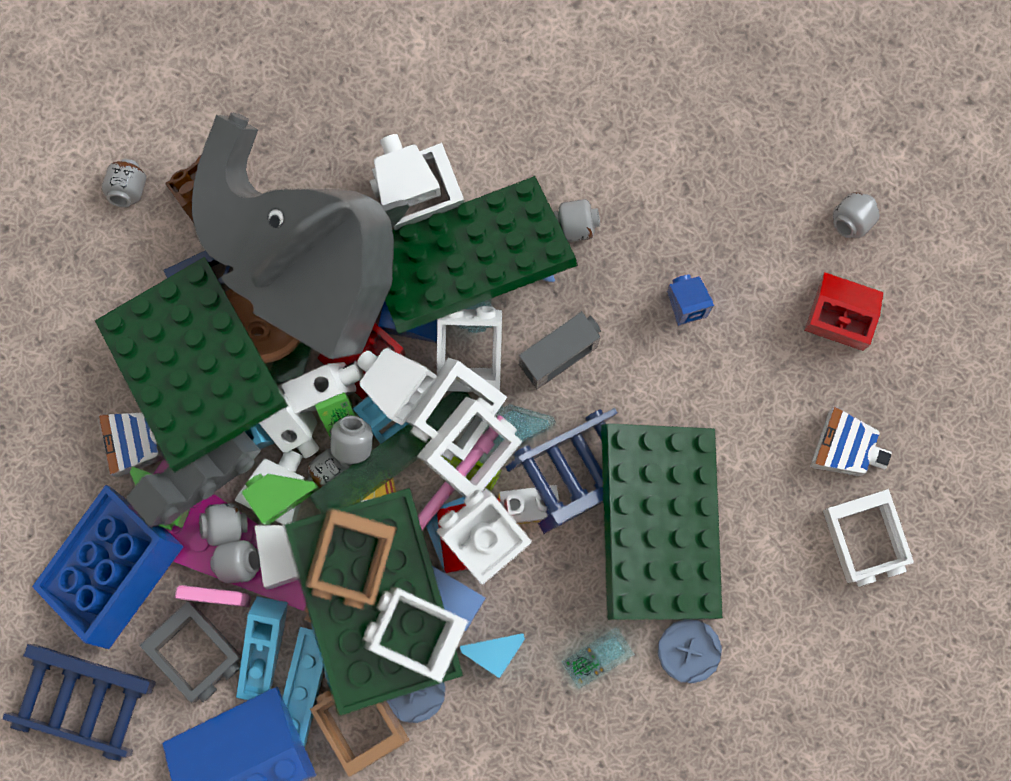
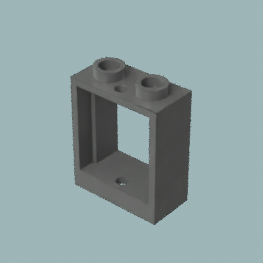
[519,311,601,390]
[139,601,242,703]

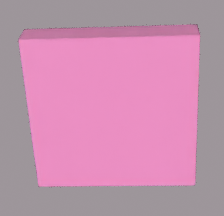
[176,585,251,607]

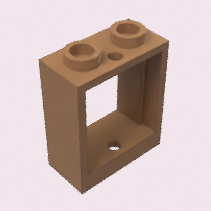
[305,509,396,609]
[310,690,410,777]

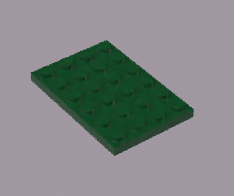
[385,176,578,334]
[95,257,289,473]
[601,423,723,620]
[283,488,463,716]

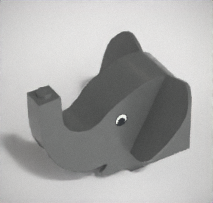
[192,112,409,359]

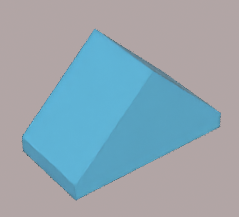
[460,633,525,678]

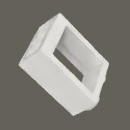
[370,143,464,231]
[437,306,502,392]
[406,358,507,461]
[417,397,522,498]
[823,489,914,587]
[363,587,468,682]

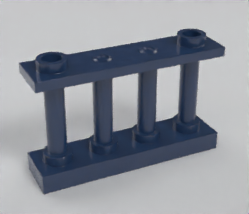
[505,408,618,534]
[2,644,156,761]

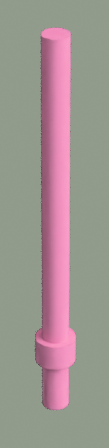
[418,415,506,530]

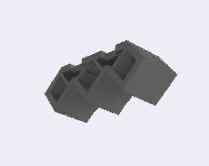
[126,432,261,527]

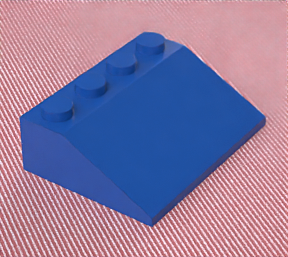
[32,485,184,649]
[162,687,317,781]

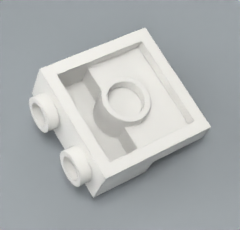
[437,489,532,585]

